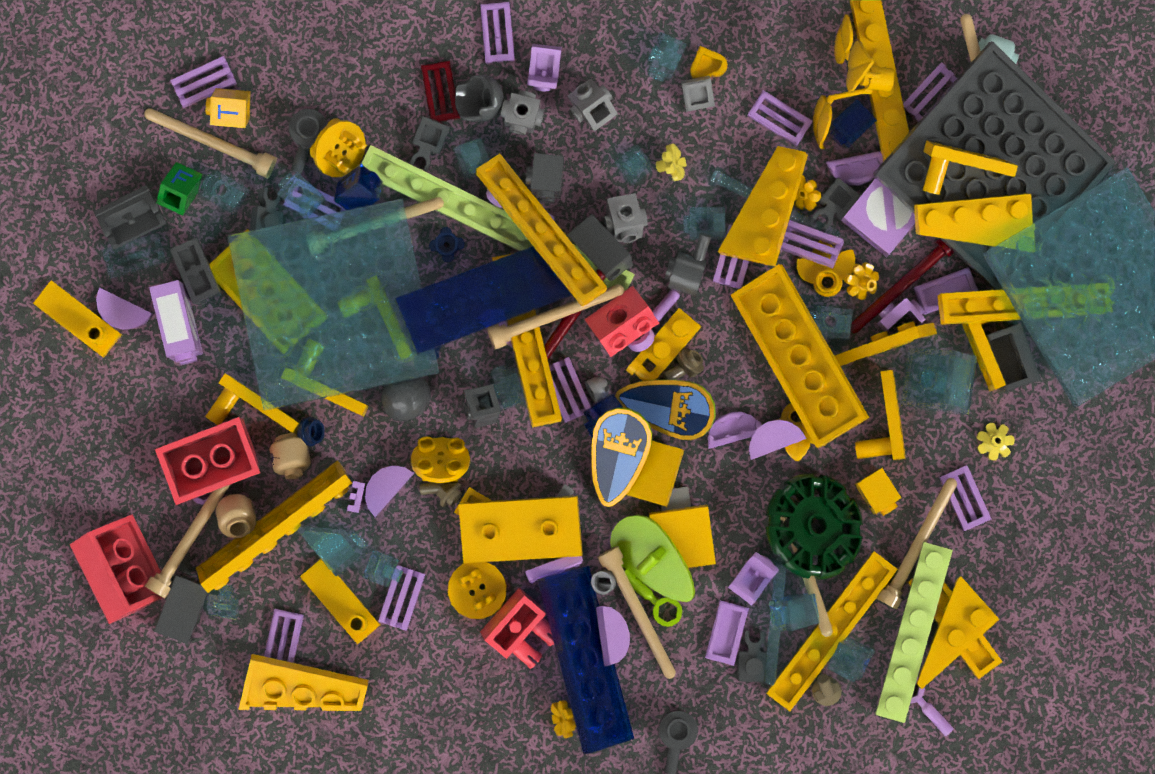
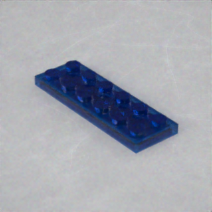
[394,246,573,355]
[537,566,634,754]

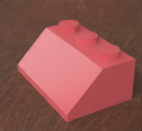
[155,417,261,505]
[69,514,169,624]

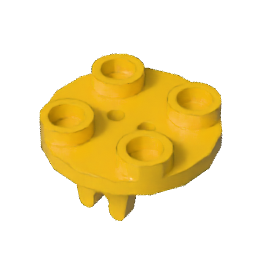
[310,118,367,177]
[411,436,470,483]
[448,562,507,619]

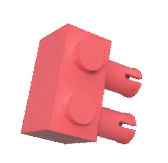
[480,588,562,669]

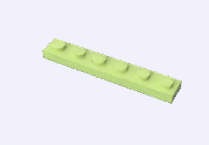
[875,542,953,723]

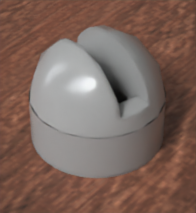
[585,377,610,403]
[591,569,616,595]

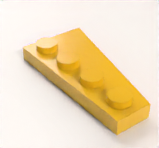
[717,146,808,267]
[914,193,1035,253]
[239,654,369,711]

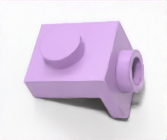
[527,44,562,91]
[877,298,926,332]
[728,552,779,606]

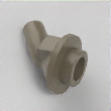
[663,349,704,380]
[419,482,462,507]
[812,674,842,706]

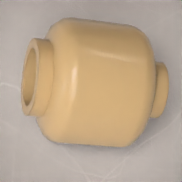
[269,433,311,479]
[216,494,256,538]

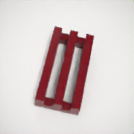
[421,60,460,122]

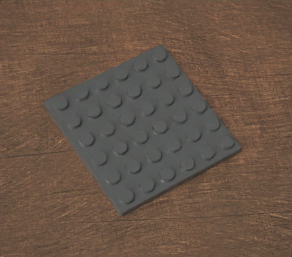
[873,42,1116,290]

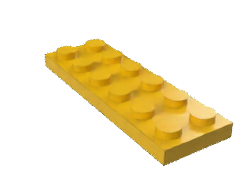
[731,264,869,448]
[196,460,352,593]

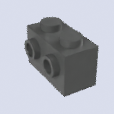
[525,153,564,204]

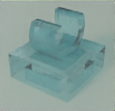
[614,145,655,187]
[362,550,403,587]
[206,585,240,620]

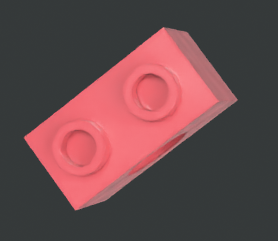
[584,286,659,357]

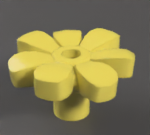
[656,143,687,181]
[977,423,1015,461]

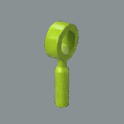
[625,569,682,627]

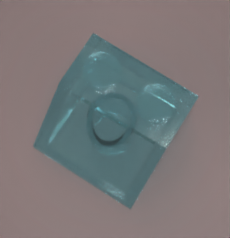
[901,348,977,415]
[298,526,368,577]

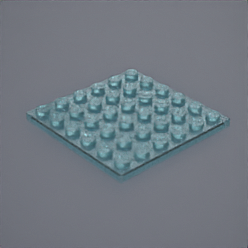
[983,167,1155,408]
[228,199,440,411]

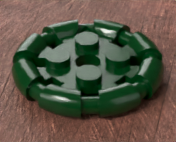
[765,473,863,580]

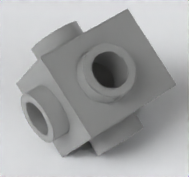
[567,79,618,132]
[500,90,545,135]
[603,193,648,243]

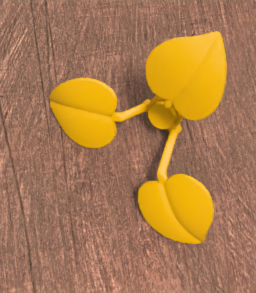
[813,14,894,149]

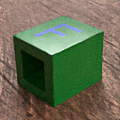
[156,162,203,216]

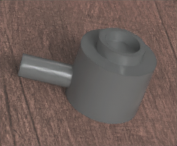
[289,109,328,175]
[664,233,711,297]
[658,710,698,774]

